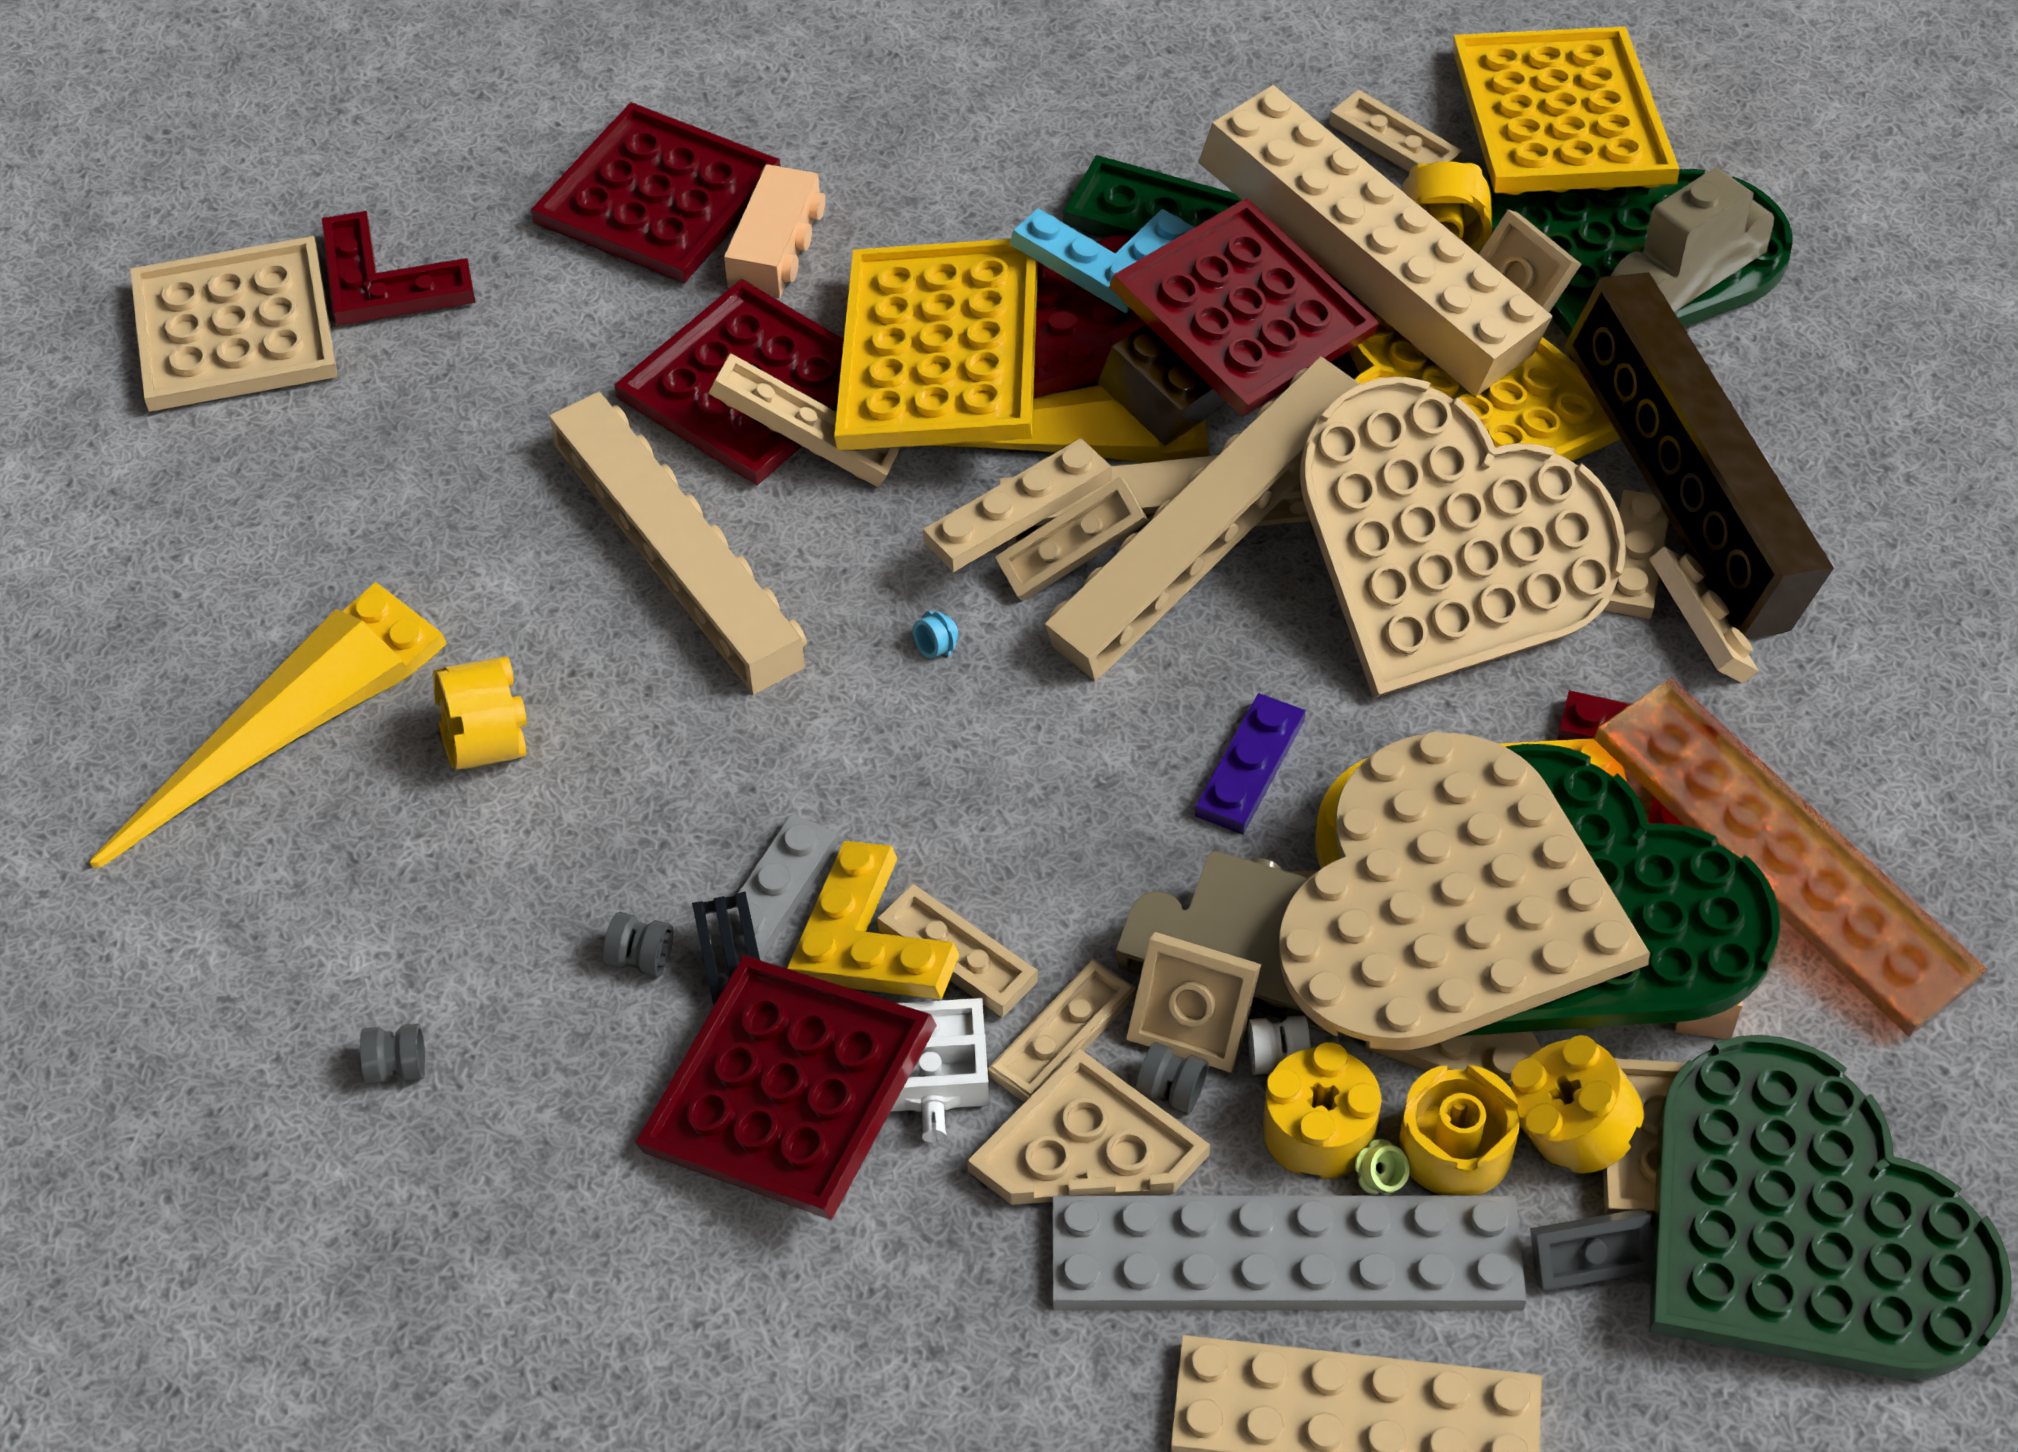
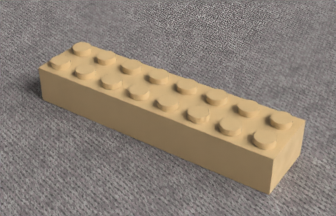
[1198,85,1553,397]

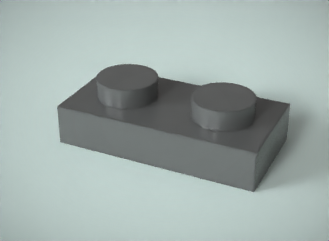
[1530,1208,1653,1291]

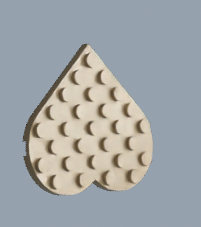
[1300,377,1626,698]
[1279,731,1650,1050]

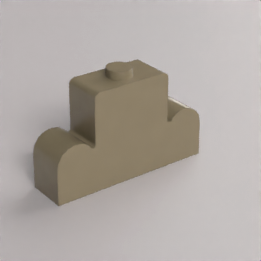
[1611,167,1774,312]
[1116,851,1328,1033]

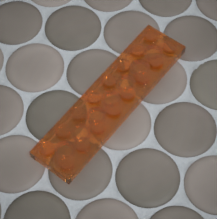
[1594,677,1988,1037]

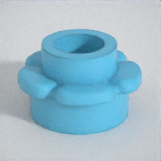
[912,611,958,659]

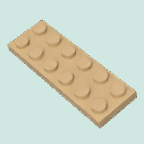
[1171,1335,1542,1452]

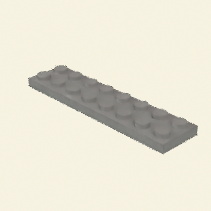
[1053,1196,1526,1310]

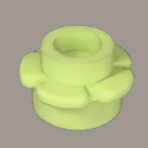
[1355,1139,1410,1196]

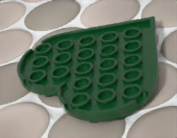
[1487,169,1793,338]
[1456,744,1780,1037]
[1649,1035,2012,1379]

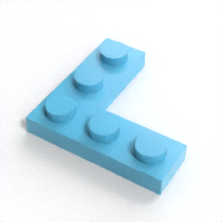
[1010,208,1194,314]

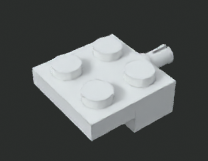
[890,998,989,1142]

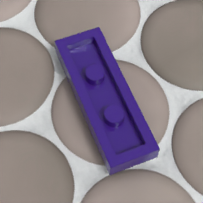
[1195,693,1306,835]

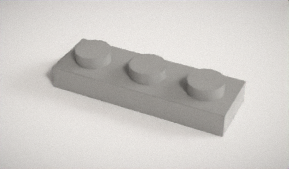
[712,814,839,961]

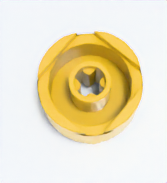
[1400,161,1492,253]
[432,656,527,770]
[1511,1035,1644,1174]
[1263,1042,1382,1179]
[1399,1065,1520,1196]

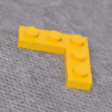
[787,841,959,1000]

